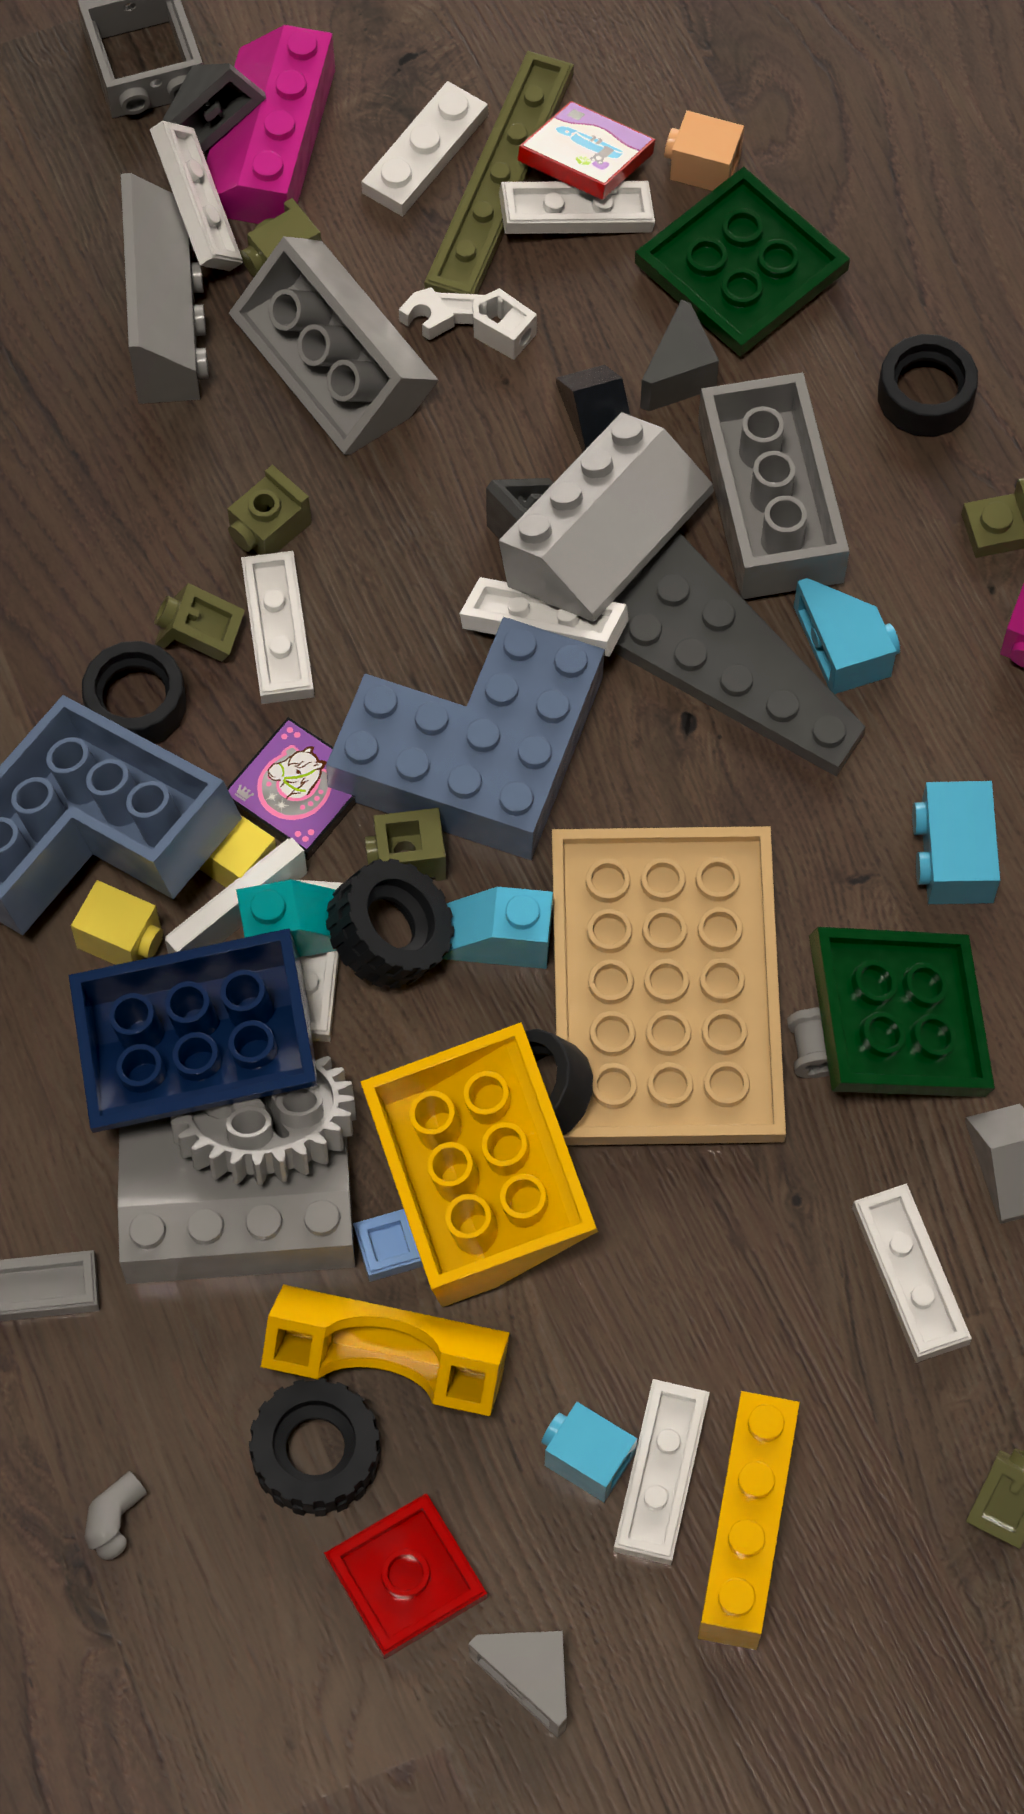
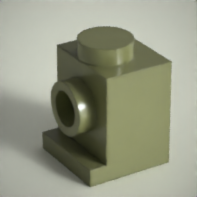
[240,198,321,277]
[227,464,311,555]
[365,808,446,881]

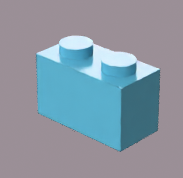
[912,781,1000,904]

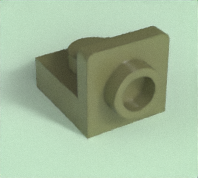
[961,478,1024,558]
[154,583,245,662]
[966,1448,1024,1549]

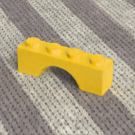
[261,1284,510,1416]
[698,1391,800,1650]

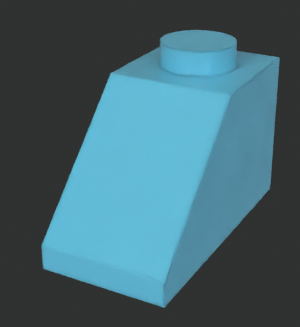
[794,578,900,694]
[442,887,553,969]

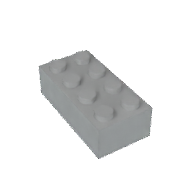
[698,372,849,599]

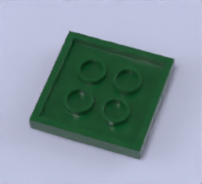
[635,166,850,357]
[809,927,995,1097]

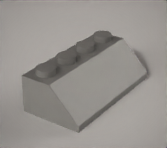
[121,173,209,404]
[229,236,439,455]
[499,412,714,622]

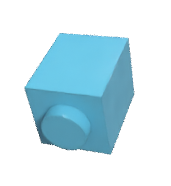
[541,1402,637,1503]

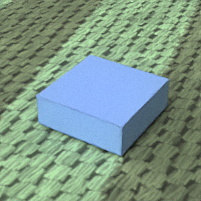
[353,1209,423,1282]

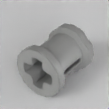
[787,1007,829,1078]

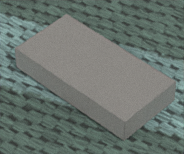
[0,1250,100,1321]

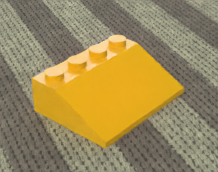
[360,1022,598,1307]

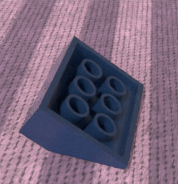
[69,928,318,1133]

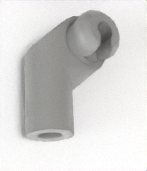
[84,1471,147,1560]

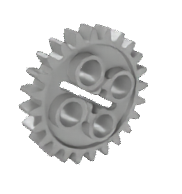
[171,1056,356,1185]

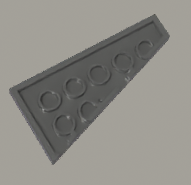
[612,531,865,777]

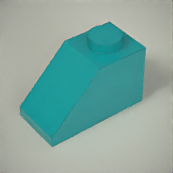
[236,879,337,957]

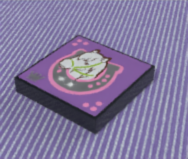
[227,717,356,860]

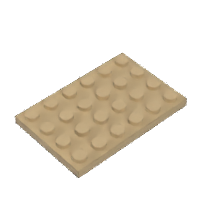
[552,826,786,1145]

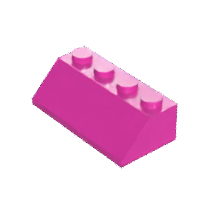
[206,25,335,224]

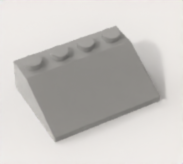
[118,1117,355,1284]

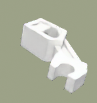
[399,287,537,360]

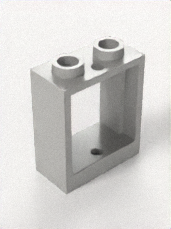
[77,0,203,118]

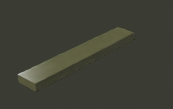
[424,51,574,294]

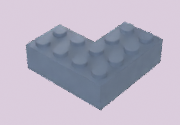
[326,617,605,861]
[0,695,242,935]

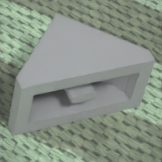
[965,1104,1024,1224]
[468,1631,567,1738]

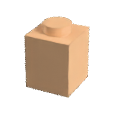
[664,111,744,191]

